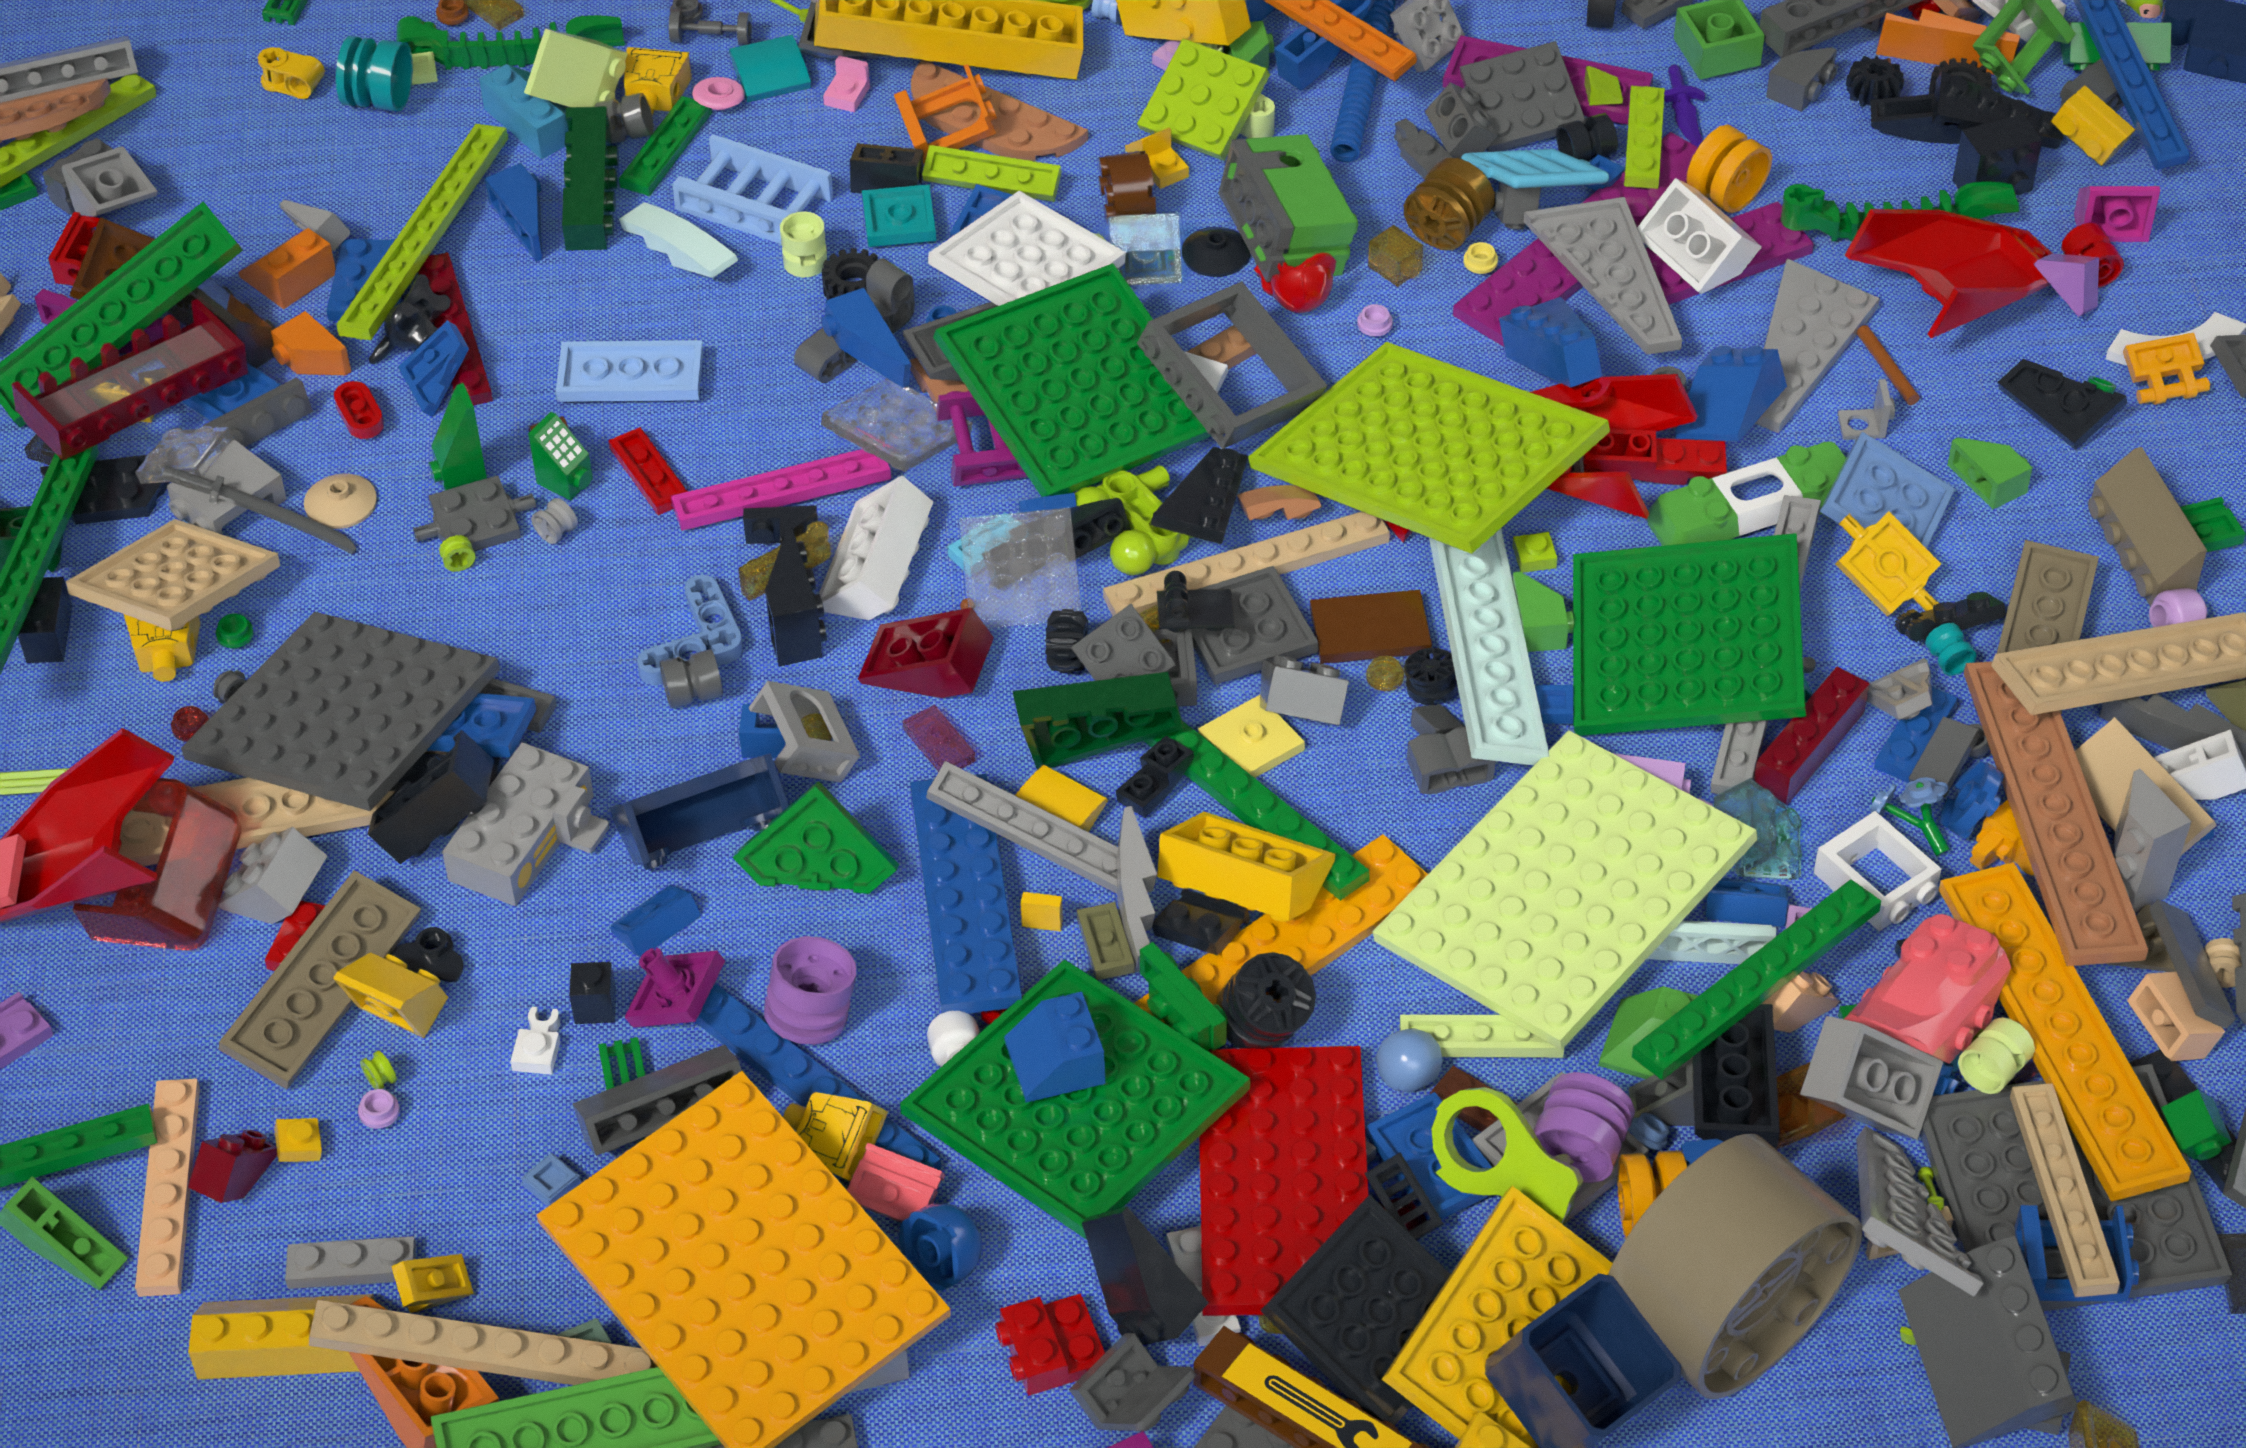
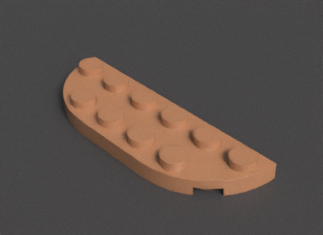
[911,60,1088,161]
[0,78,111,143]

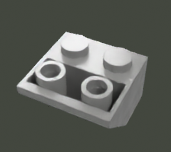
[217,827,328,924]

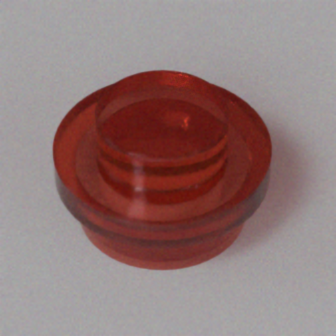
[171,706,209,742]

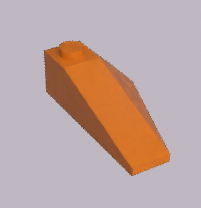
[349,1296,499,1448]

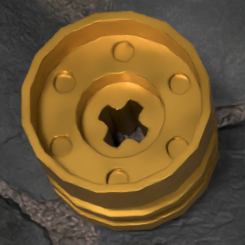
[1403,158,1495,250]

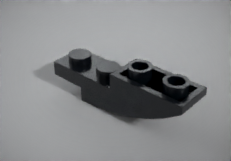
[981,498,1131,590]

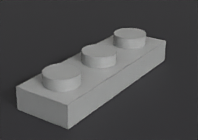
[285,1236,416,1289]

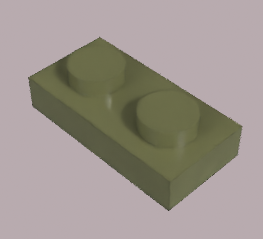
[1077,902,1135,980]

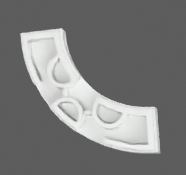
[2106,312,2246,365]

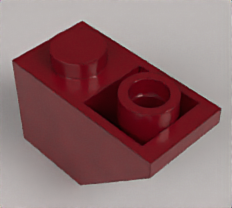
[188,1129,277,1203]

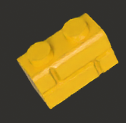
[2051,85,2136,166]

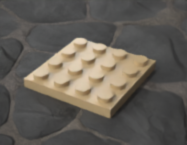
[66,519,280,631]

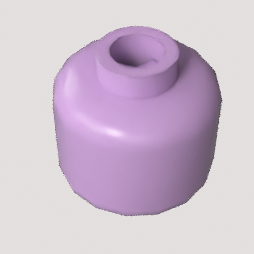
[2149,588,2207,627]

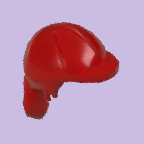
[1253,252,1336,313]

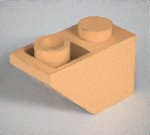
[1761,971,1840,1033]

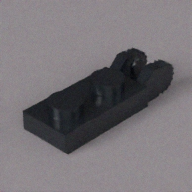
[1894,592,2006,642]

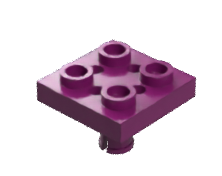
[625,948,725,1027]

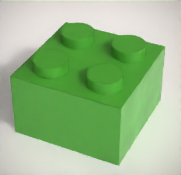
[1674,0,1765,80]

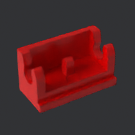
[48,212,100,286]

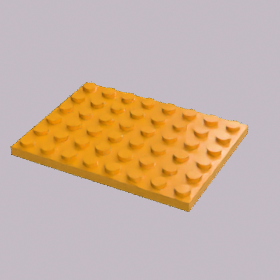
[536,1071,951,1448]

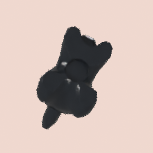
[369,274,451,364]

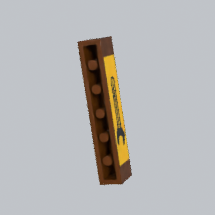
[1193,1326,1430,1448]

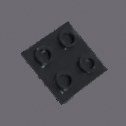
[1157,570,1235,632]

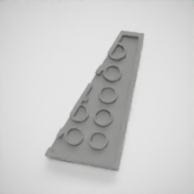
[1755,259,1880,434]

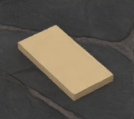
[2075,717,2217,856]

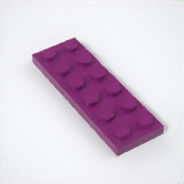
[1443,35,1653,125]
[1645,201,1814,305]

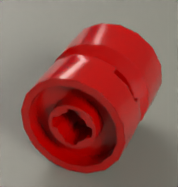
[2061,222,2124,288]

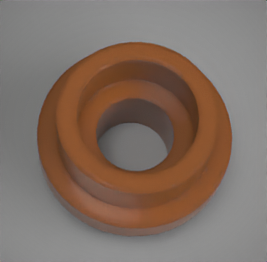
[436,0,469,26]

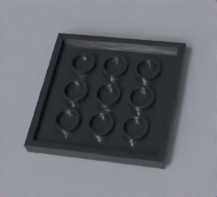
[1260,1195,1451,1426]

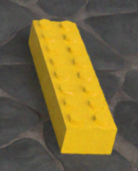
[814,0,1083,80]

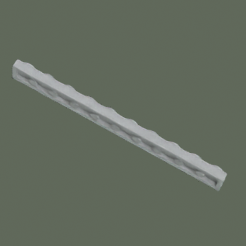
[1711,495,1821,799]

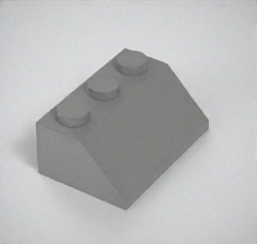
[2110,769,2192,913]

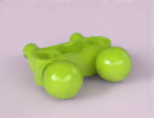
[1075,465,1193,576]

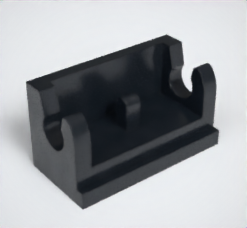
[850,143,923,193]

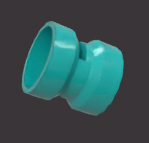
[1925,623,1977,676]

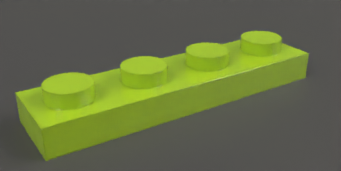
[1624,86,1665,189]
[922,145,1062,202]

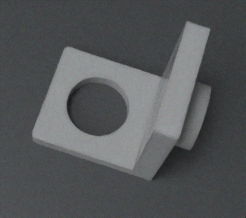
[1837,379,1895,440]

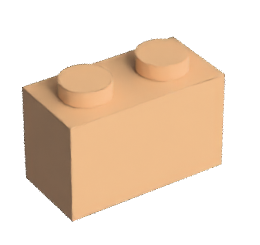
[2127,972,2225,1061]

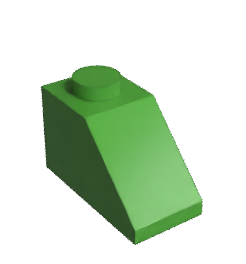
[1224,21,1274,68]
[1947,437,2033,510]
[1512,572,1574,652]

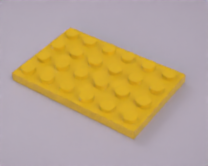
[1382,1186,1613,1448]

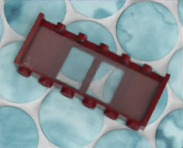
[12,299,248,461]

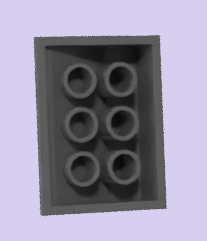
[1898,1235,2079,1448]

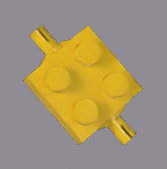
[1835,511,1941,617]

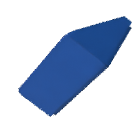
[1706,878,1788,927]
[609,885,700,957]

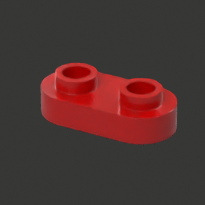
[334,381,384,439]

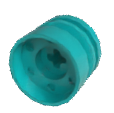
[336,36,413,111]

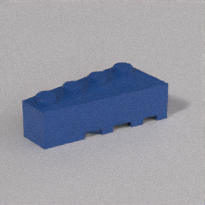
[1499,297,1602,388]

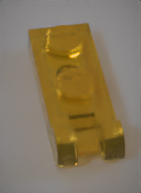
[738,521,831,602]

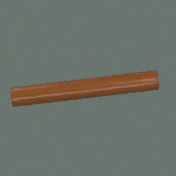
[1856,325,1920,405]

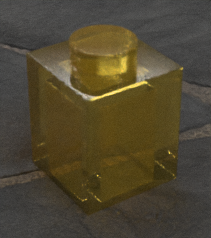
[1368,225,1423,287]

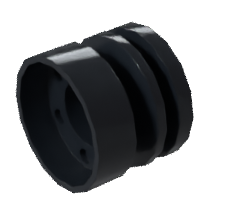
[1216,952,1316,1049]

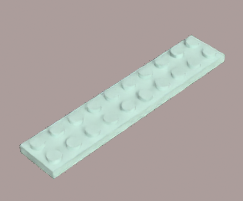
[1429,529,1549,765]

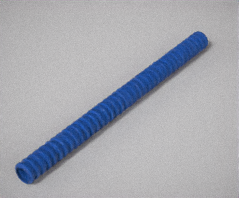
[1330,0,1396,163]

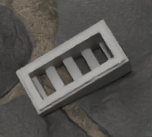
[279,200,350,251]

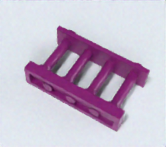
[936,391,1028,487]

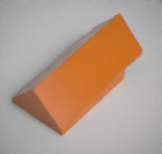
[1876,9,2020,75]

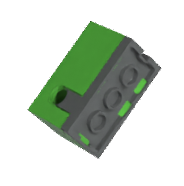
[1218,134,1358,282]

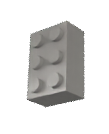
[1800,1016,1943,1140]

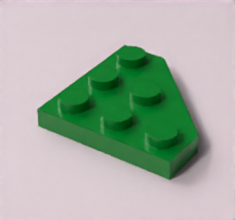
[732,781,899,894]

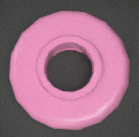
[692,77,745,110]

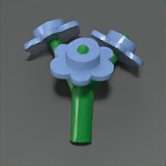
[1870,777,1950,857]

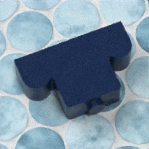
[2161,0,2246,84]

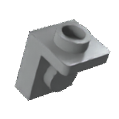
[553,785,609,853]

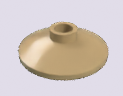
[304,474,377,529]

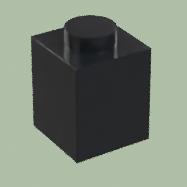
[569,962,616,1024]

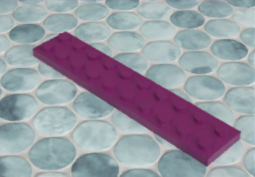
[1453,132,1698,347]

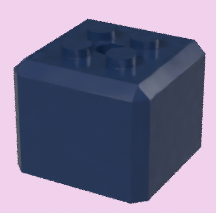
[1485,1273,1681,1448]

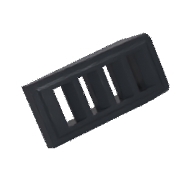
[1364,1152,1444,1241]

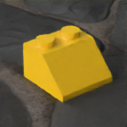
[333,952,448,1038]

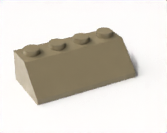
[2088,447,2207,607]

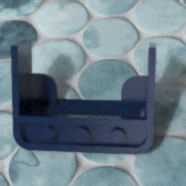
[609,753,789,870]

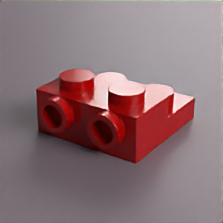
[995,1293,1105,1396]

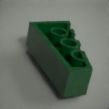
[562,106,619,251]
[1012,672,1185,770]

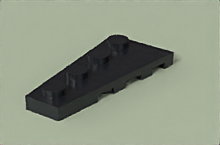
[1151,446,1248,544]

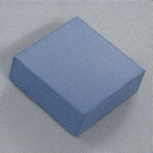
[521,1153,581,1207]

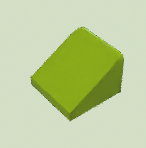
[1584,66,1623,106]

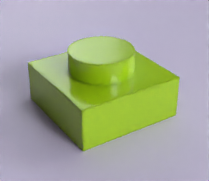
[1512,532,1558,573]

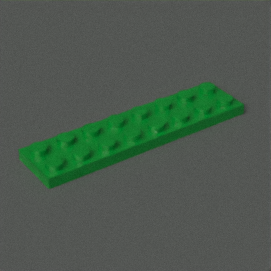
[0,201,243,428]

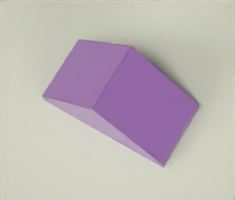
[2034,253,2099,317]

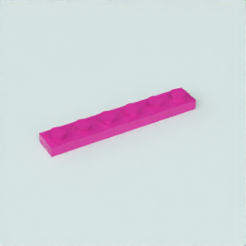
[671,445,891,531]

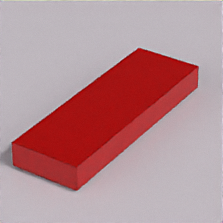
[608,427,688,516]

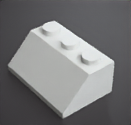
[1637,178,1762,294]

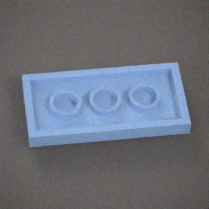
[556,340,703,402]

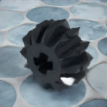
[1846,55,1904,107]
[1045,609,1089,673]

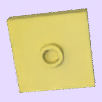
[1198,695,1305,778]

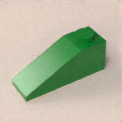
[428,383,487,491]

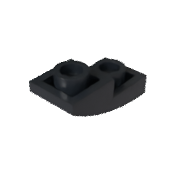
[1115,735,1195,818]

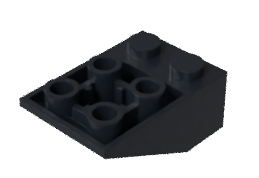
[765,528,827,667]

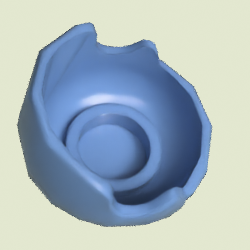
[1376,1028,1443,1092]

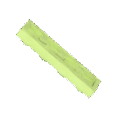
[1400,1015,1564,1058]

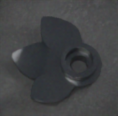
[390,927,464,982]

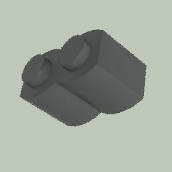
[1407,726,1496,794]

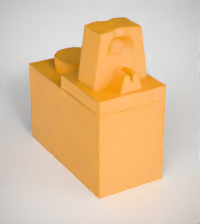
[1970,799,2035,876]

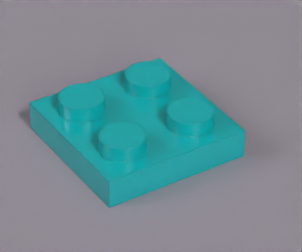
[862,184,936,247]

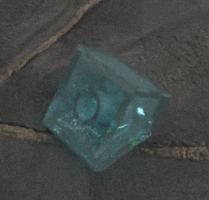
[1108,213,1182,286]

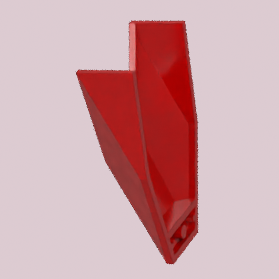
[1845,209,2052,339]
[0,728,174,924]

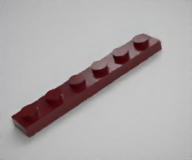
[417,252,493,406]

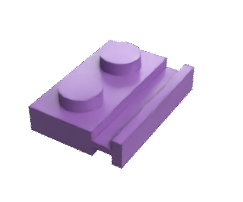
[0,992,54,1069]

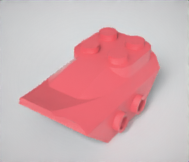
[1844,914,2011,1064]

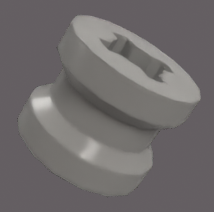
[531,498,578,544]

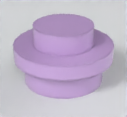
[1357,304,1393,337]
[358,1089,400,1129]

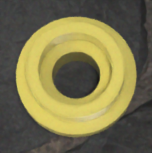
[1463,242,1498,274]

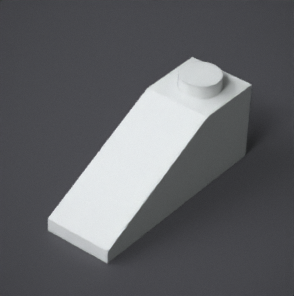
[2153,729,2246,800]

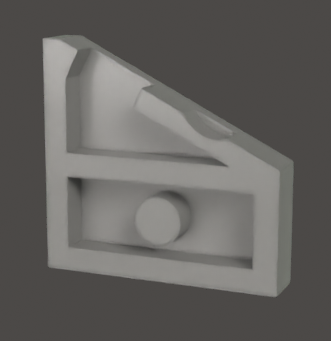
[1867,658,1932,720]

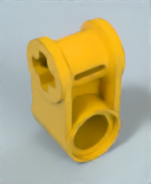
[257,47,325,99]

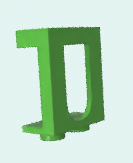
[1972,0,2076,94]

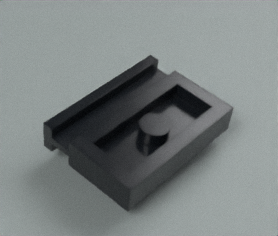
[1152,889,1250,956]

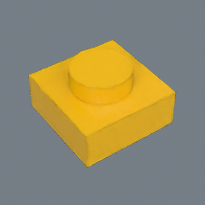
[274,1118,322,1162]

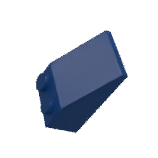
[1675,346,1787,441]

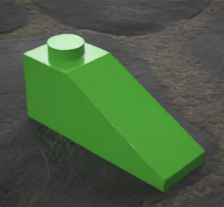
[0,1177,128,1290]

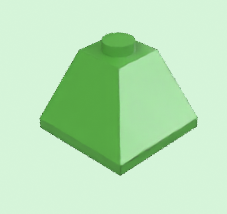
[1598,986,1698,1079]

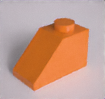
[271,311,351,376]

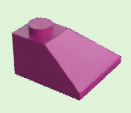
[2074,186,2160,242]

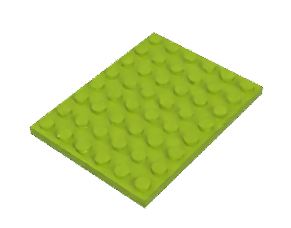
[1248,342,1610,554]

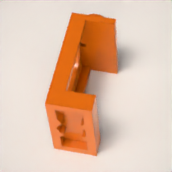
[894,64,997,164]

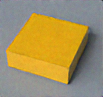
[1021,892,1063,932]

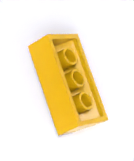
[1157,812,1335,922]
[188,1294,375,1379]

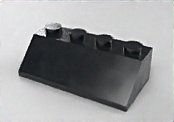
[1690,1001,1780,1150]

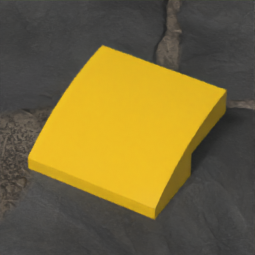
[1015,765,1108,832]

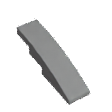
[1116,806,1157,972]

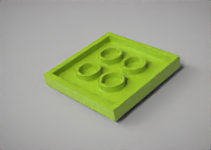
[1137,39,1271,161]

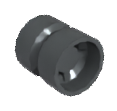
[595,93,654,144]
[659,649,723,709]

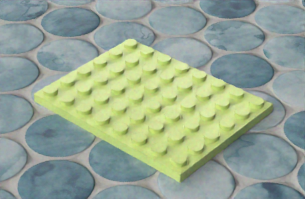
[1372,730,1757,1050]

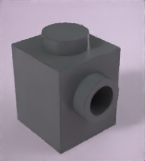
[1492,182,1541,229]

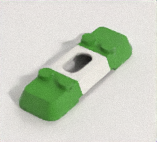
[1646,441,1846,546]

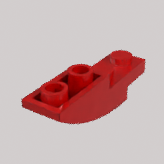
[1583,429,1727,485]

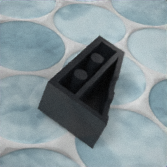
[367,730,494,865]

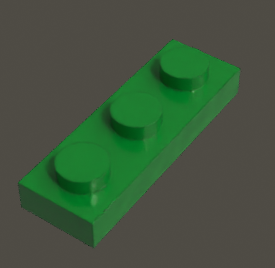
[1140,942,1228,1051]

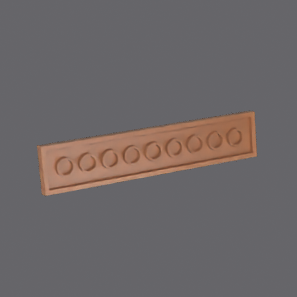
[1963,661,2148,966]

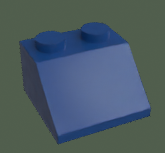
[1004,992,1105,1103]

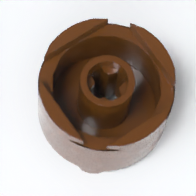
[1098,151,1156,224]

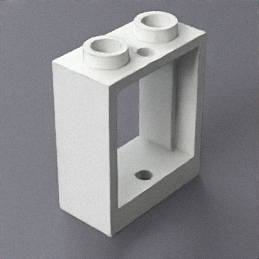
[1814,811,1942,932]

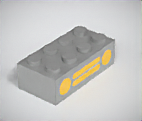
[442,742,594,906]

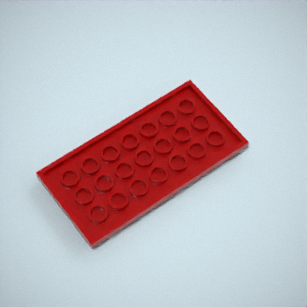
[1199,1046,1369,1316]

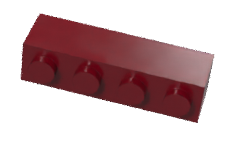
[1752,666,1870,808]

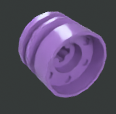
[764,936,856,1045]
[1533,1072,1635,1183]

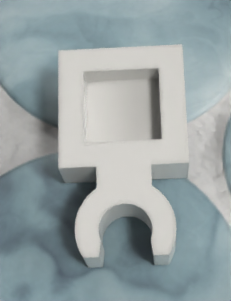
[510,1007,560,1075]

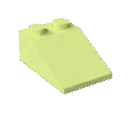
[524,28,628,107]

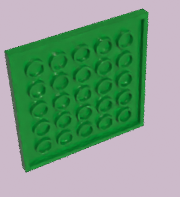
[933,263,1212,497]
[1573,533,1806,736]
[900,959,1250,1240]

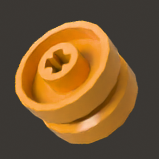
[1686,124,1773,214]
[1617,1150,1687,1240]

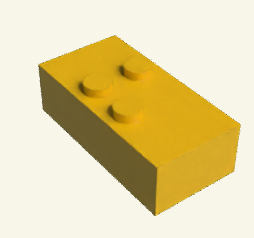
[1116,0,1251,45]

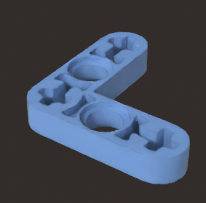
[637,575,743,685]

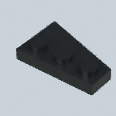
[1997,359,2128,450]

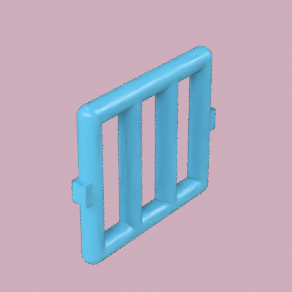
[1461,149,1609,189]

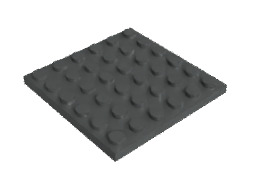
[181,611,500,811]
[1920,1064,2232,1311]

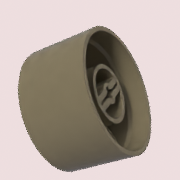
[1608,1134,1862,1399]

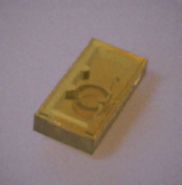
[463,0,524,31]

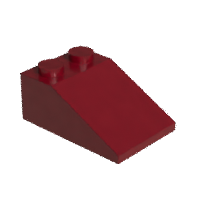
[858,607,994,698]

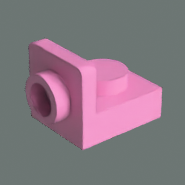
[823,56,870,112]

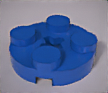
[1940,761,2004,839]

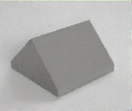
[62,146,158,216]

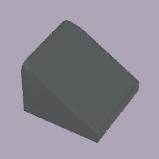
[1411,704,1463,735]

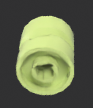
[780,212,827,278]
[1958,1017,2035,1094]

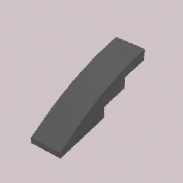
[2099,694,2246,763]

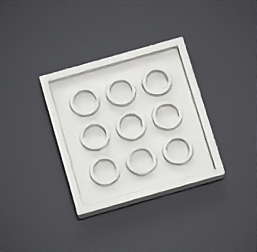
[928,191,1126,306]

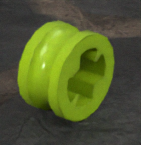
[439,535,476,572]
[360,1050,397,1089]

